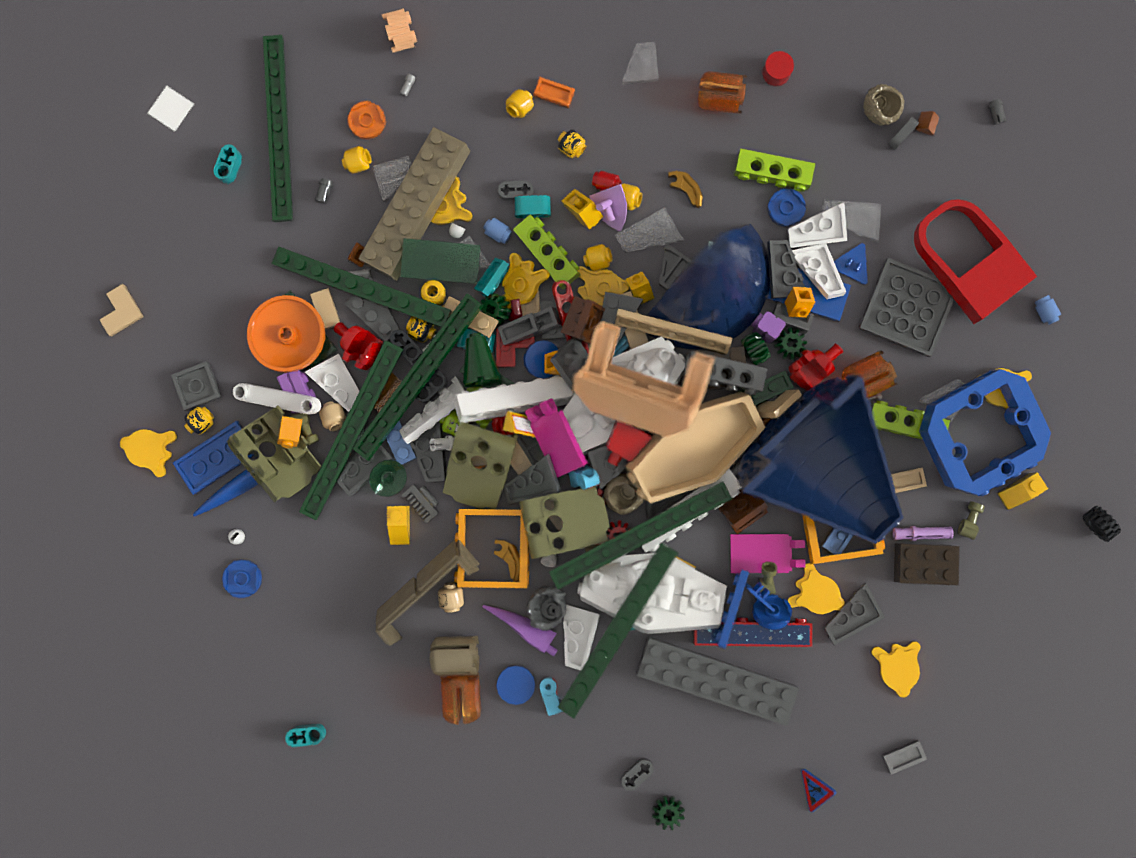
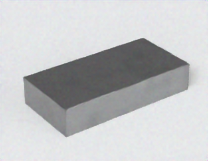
[882,740,927,775]

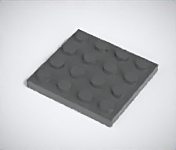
[858,258,954,357]

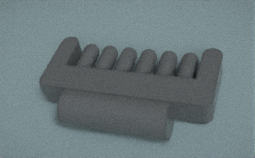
[402,485,438,523]

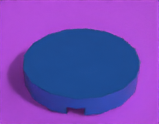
[767,189,806,227]
[523,340,559,379]
[222,559,262,598]
[752,595,792,630]
[496,665,535,705]

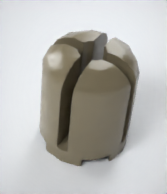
[430,636,479,676]

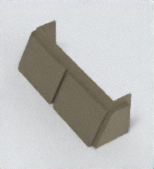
[376,540,479,646]

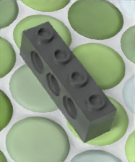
[683,351,767,395]

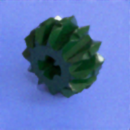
[480,293,512,325]
[774,328,807,361]
[741,332,771,365]
[652,796,685,830]

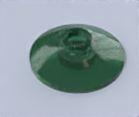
[369,460,407,497]

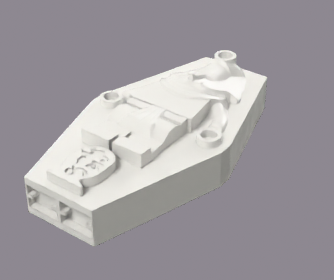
[563,336,686,455]
[577,553,727,634]

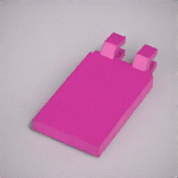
[525,398,588,478]
[730,534,806,573]

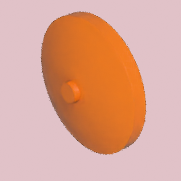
[247,295,325,373]

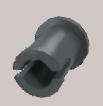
[988,99,1007,125]
[315,178,333,204]

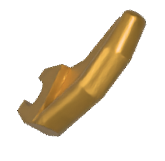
[668,171,703,208]
[494,540,520,582]

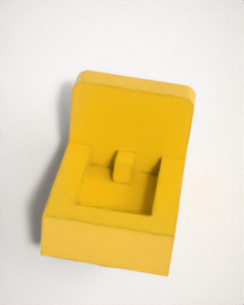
[626,272,654,304]

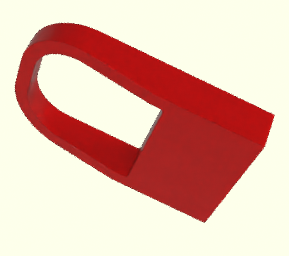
[914,200,1037,324]

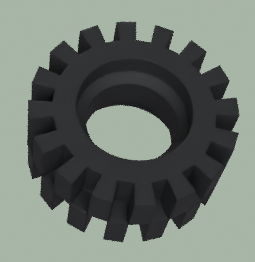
[1082,506,1121,542]

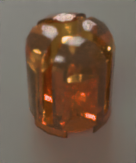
[698,71,747,114]
[841,350,898,399]
[440,673,481,725]

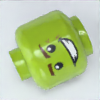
[439,409,469,437]

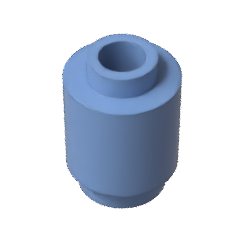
[483,218,513,244]
[1034,295,1061,325]

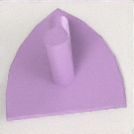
[589,184,627,231]

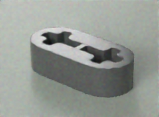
[888,117,919,150]
[498,181,534,200]
[621,758,654,791]

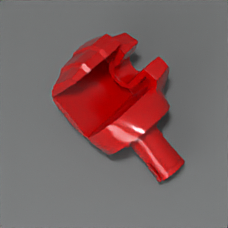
[333,322,383,370]
[788,343,843,391]

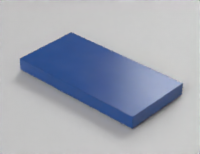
[767,268,851,322]
[173,421,254,495]

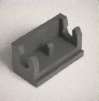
[772,302,814,334]

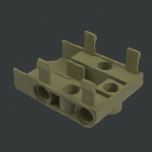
[227,405,322,503]
[443,422,518,509]
[519,486,610,559]

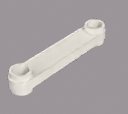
[233,383,321,414]

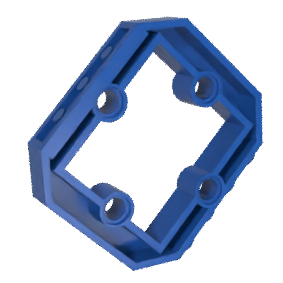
[919,369,1051,496]

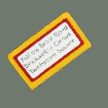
[503,411,535,437]

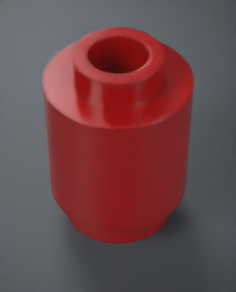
[592,171,622,191]

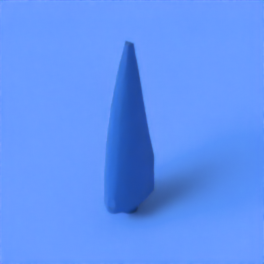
[193,469,258,516]

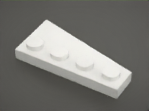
[399,376,465,444]

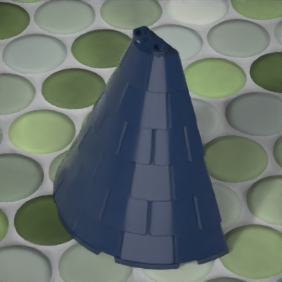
[646,224,770,350]
[738,374,903,544]

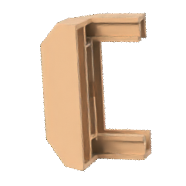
[573,321,715,437]

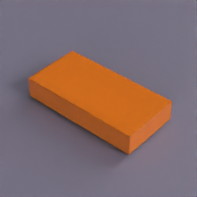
[533,77,575,108]

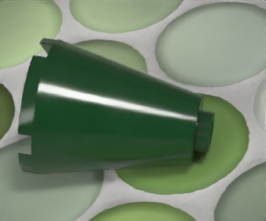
[463,333,501,387]

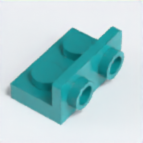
[474,258,509,297]

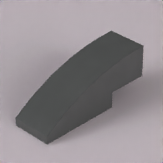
[497,306,562,345]

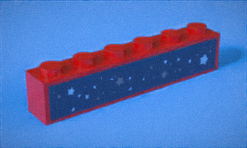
[693,617,812,647]

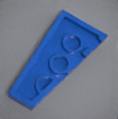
[715,570,749,649]

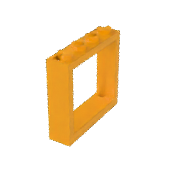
[454,509,530,588]
[802,514,885,565]

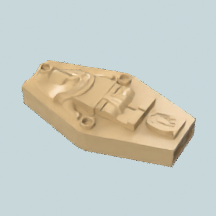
[626,392,765,503]

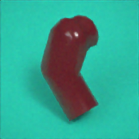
[509,299,523,322]

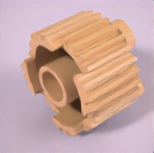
[382,9,417,53]

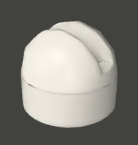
[449,223,465,238]
[228,529,245,545]
[541,554,557,567]

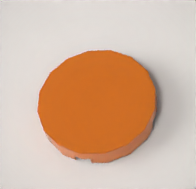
[347,101,386,140]

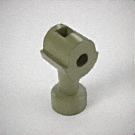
[291,412,319,446]
[958,501,985,540]
[758,562,777,595]

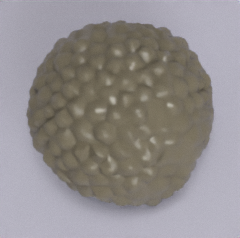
[863,84,904,126]
[603,473,645,515]

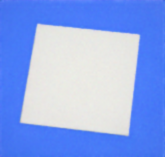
[148,86,194,131]

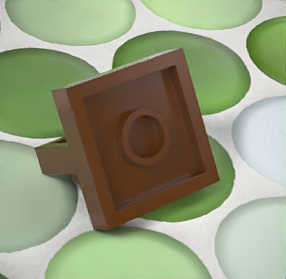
[561,296,605,344]
[718,488,768,534]

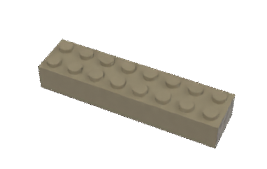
[358,127,470,282]

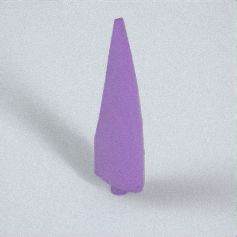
[482,605,558,657]

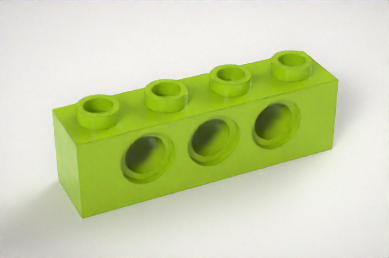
[734,148,815,192]
[513,214,581,290]
[871,401,950,440]

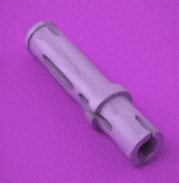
[892,526,954,541]

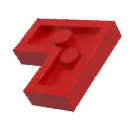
[496,329,535,368]

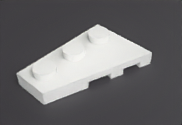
[787,202,847,248]
[792,243,846,299]
[305,354,359,412]
[563,604,600,670]

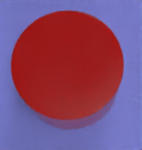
[762,51,794,86]

